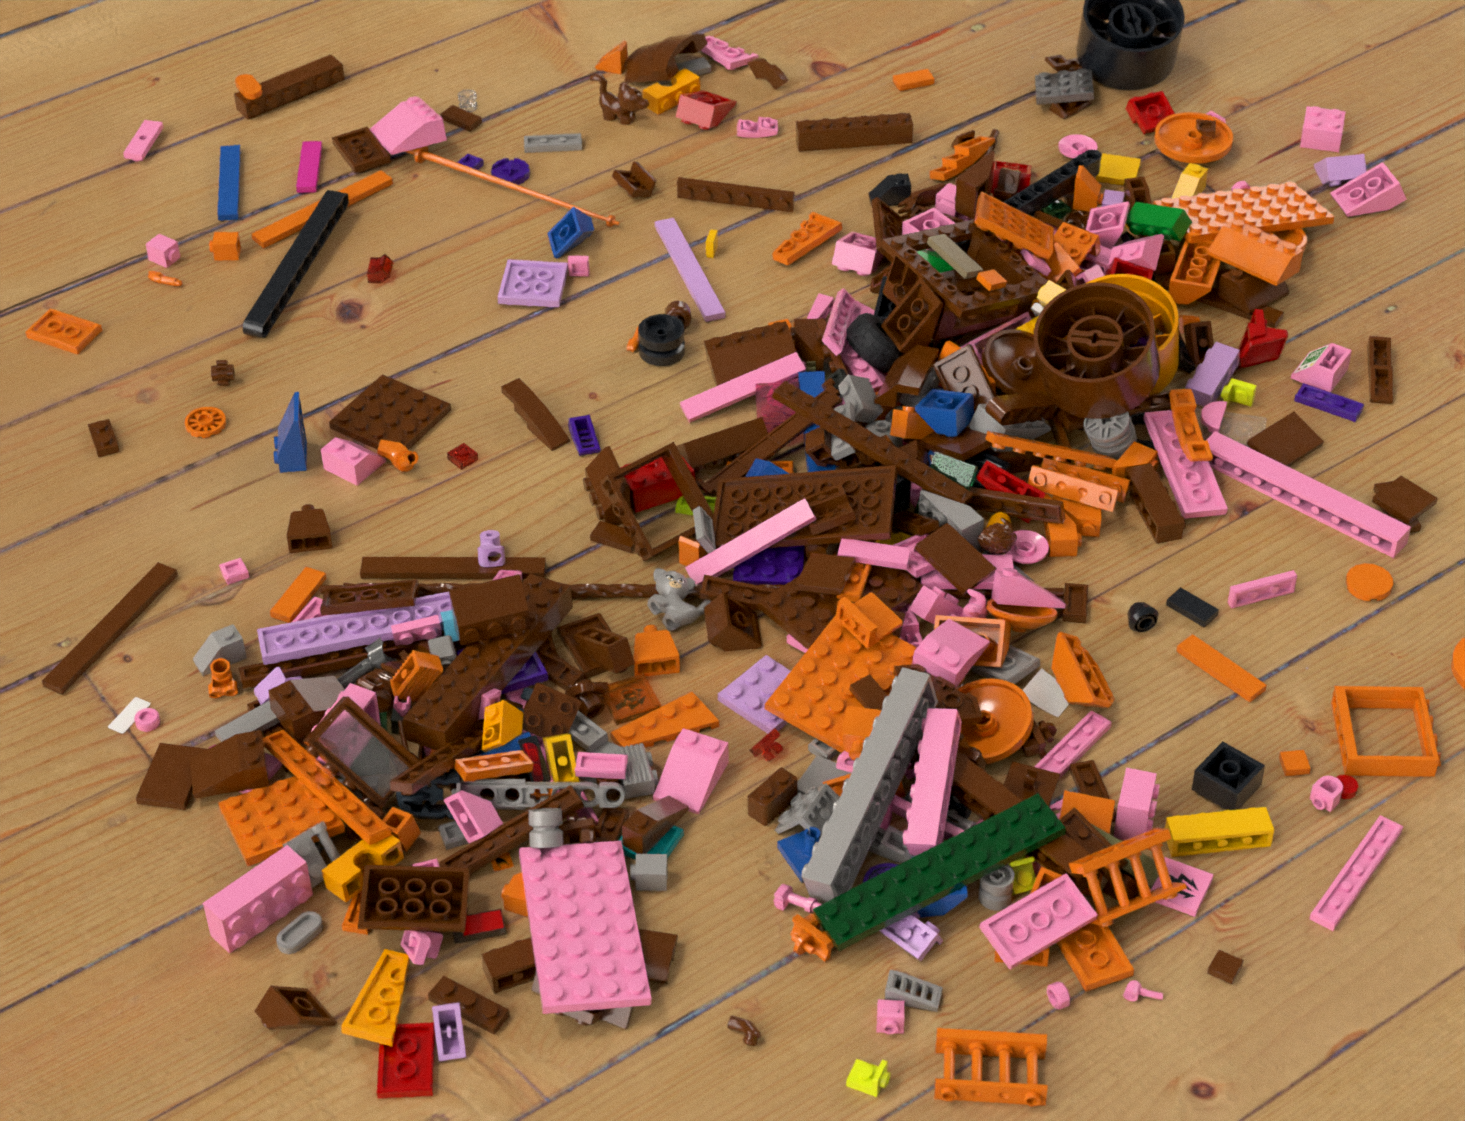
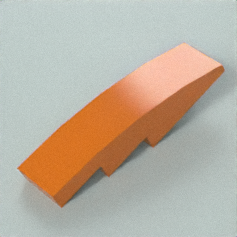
[929,136,995,181]

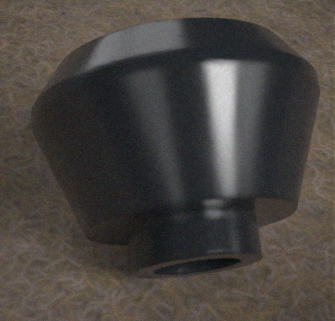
[1127,602,1159,632]

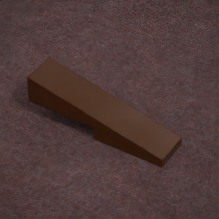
[1367,336,1393,404]

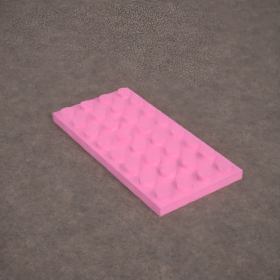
[519,841,651,1014]

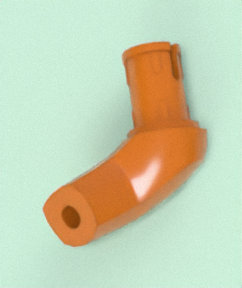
[377,439,419,472]

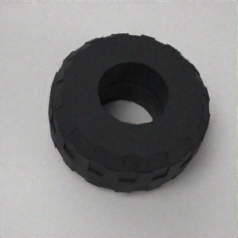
[846,313,905,372]

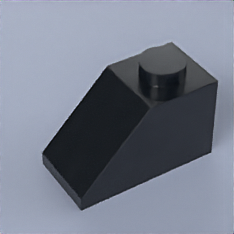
[868,173,912,207]

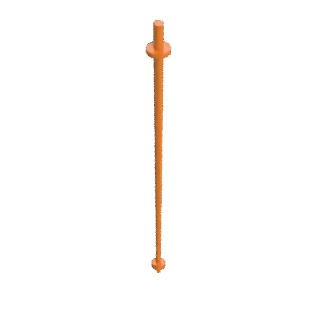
[405,146,619,227]

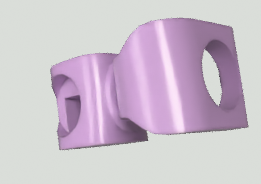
[477,530,505,567]

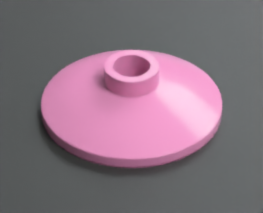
[1058,135,1097,159]
[1005,530,1049,564]

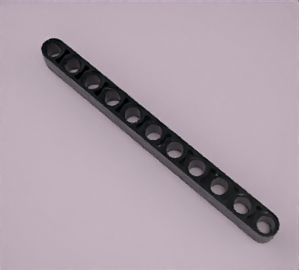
[955,149,1102,254]
[243,190,349,338]

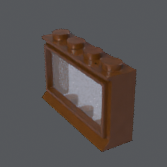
[303,696,420,809]

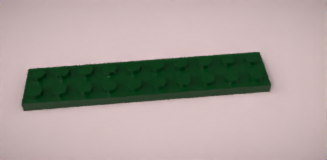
[813,793,1066,951]

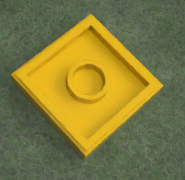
[1096,153,1141,186]

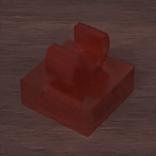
[749,728,783,762]

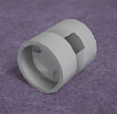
[528,808,563,848]
[979,864,1014,911]

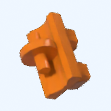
[791,913,835,962]

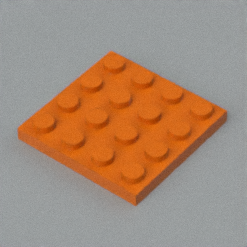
[974,191,1054,260]
[218,776,345,866]

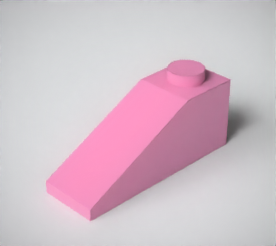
[991,568,1066,609]

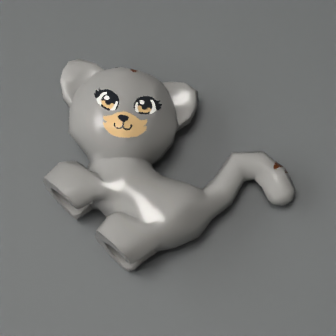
[647,568,711,631]

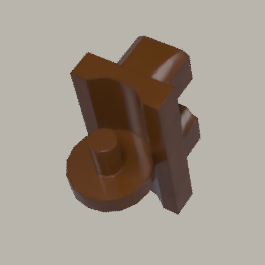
[1022,720,1057,760]
[558,812,602,845]

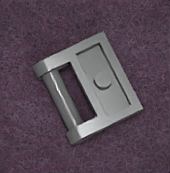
[283,821,340,888]

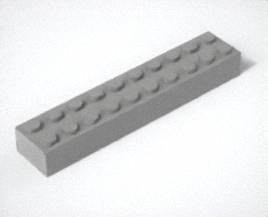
[802,667,938,904]

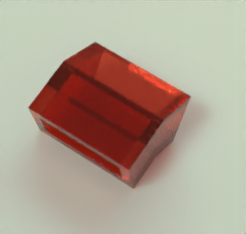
[367,254,394,283]

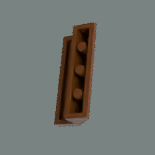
[874,345,939,407]

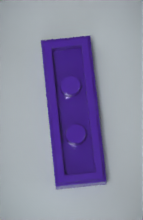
[1294,383,1364,422]

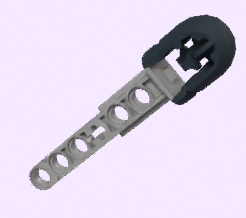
[396,769,625,819]

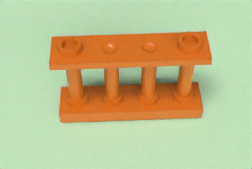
[1028,456,1131,512]
[1069,828,1187,927]
[934,1028,1047,1106]

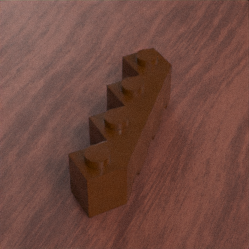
[805,427,929,469]

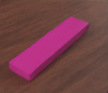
[296,141,323,193]

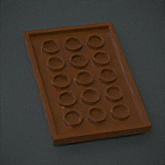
[758,541,923,650]

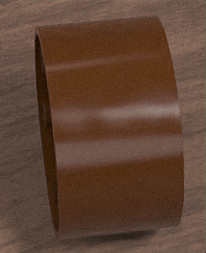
[1033,282,1160,419]

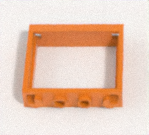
[1331,686,1441,777]

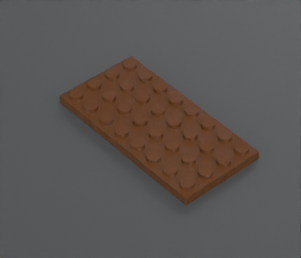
[712,465,897,549]

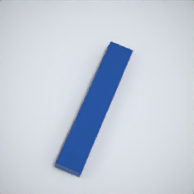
[218,145,241,221]

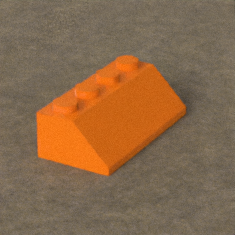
[1207,219,1304,286]
[1169,240,1222,305]

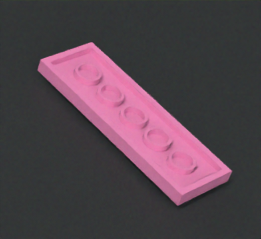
[1143,410,1228,519]

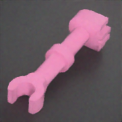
[774,884,821,913]

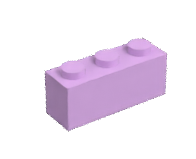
[1185,342,1240,406]

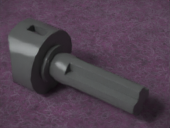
[337,637,397,689]

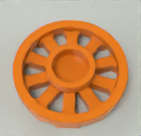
[185,407,226,438]

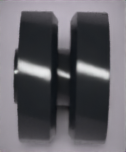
[638,314,685,366]

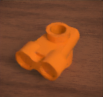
[208,658,238,698]

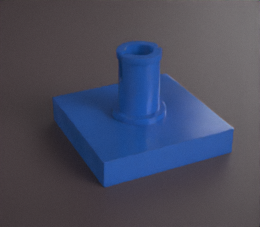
[777,827,821,883]

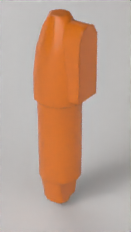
[148,271,183,286]
[626,326,639,352]

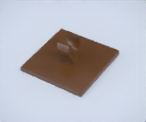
[1004,761,1060,806]

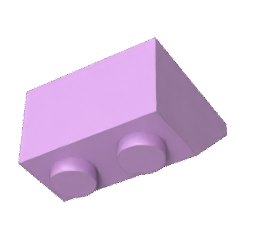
[1314,154,1366,187]

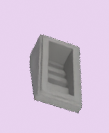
[885,970,942,1012]

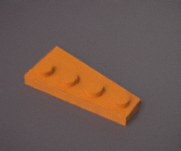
[772,212,843,265]
[611,692,719,748]

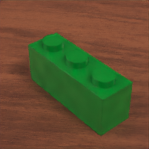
[1126,202,1192,241]

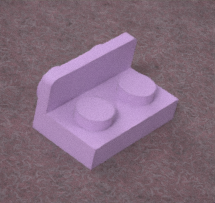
[880,912,943,962]

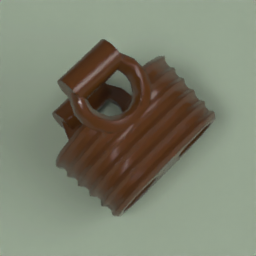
[356,668,403,716]

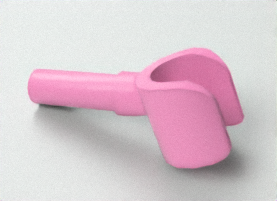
[1123,980,1163,1002]

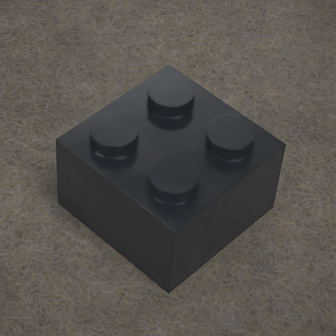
[1191,741,1265,810]

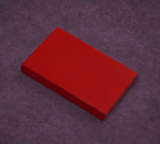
[377,1022,435,1099]

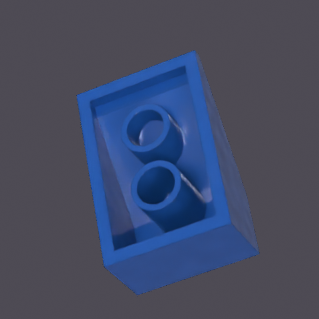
[274,392,307,473]

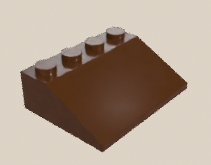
[704,321,798,386]
[358,865,470,932]

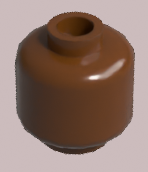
[664,300,692,330]

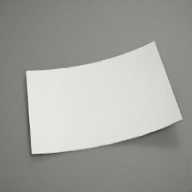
[1023,668,1070,717]

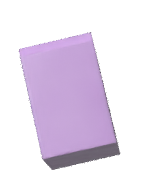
[432,1002,466,1061]

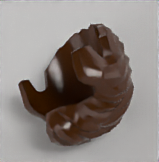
[977,518,1017,555]

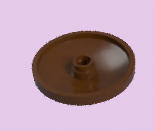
[982,329,1065,395]

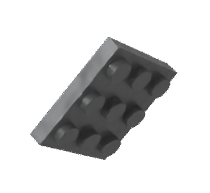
[1035,69,1094,105]

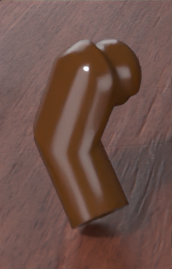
[727,1015,761,1047]

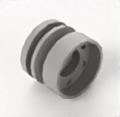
[1084,412,1138,460]

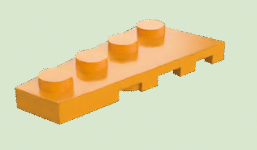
[341,949,410,1046]

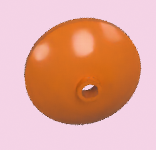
[986,599,1057,632]

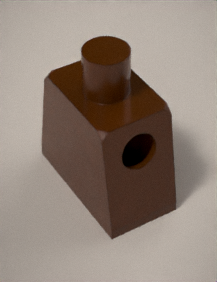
[287,504,333,554]

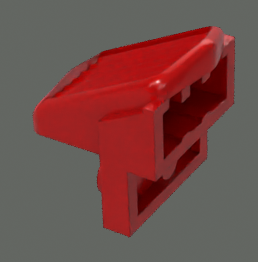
[1238,309,1288,368]

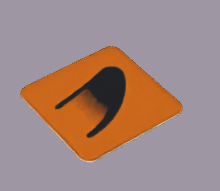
[491,852,513,872]

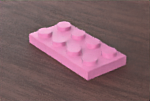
[979,873,1097,970]

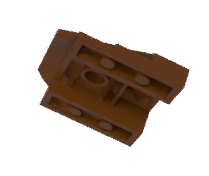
[624,33,708,83]

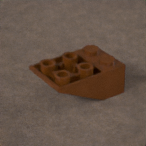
[954,151,995,219]

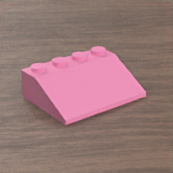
[370,97,447,155]

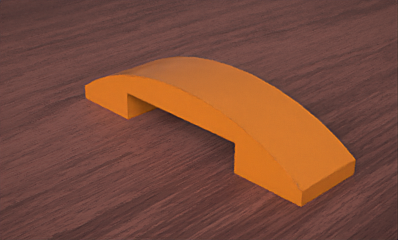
[1169,389,1213,462]

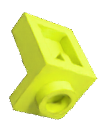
[1221,378,1257,408]
[1008,855,1036,895]
[846,1059,891,1097]

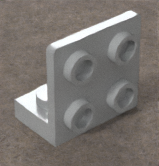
[775,783,840,838]

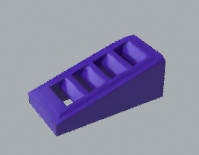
[568,415,601,456]

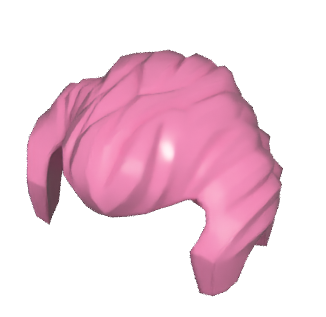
[950,589,988,618]

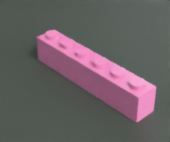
[903,708,962,855]

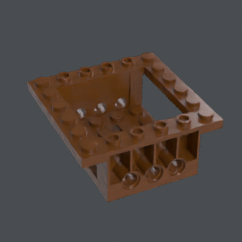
[881,219,1048,341]

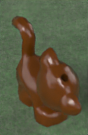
[590,74,649,125]

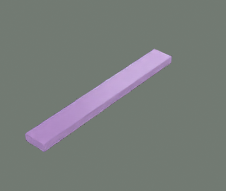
[655,218,725,322]

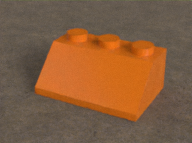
[934,615,1011,668]

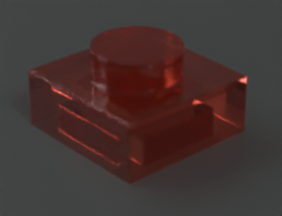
[447,443,478,470]

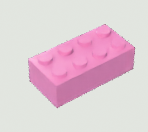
[203,845,313,953]

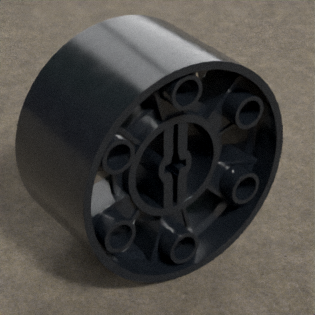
[1076,0,1185,91]

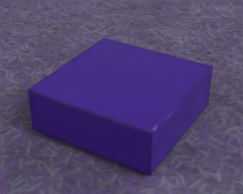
[457,154,484,170]

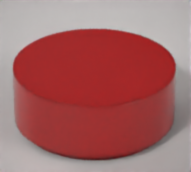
[1336,775,1358,799]

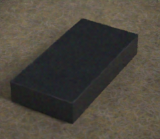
[1166,587,1219,627]

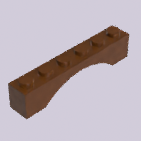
[1123,176,1176,275]

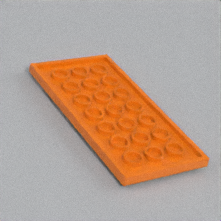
[1153,182,1335,243]

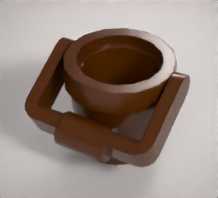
[565,679,610,719]

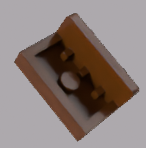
[612,161,657,198]

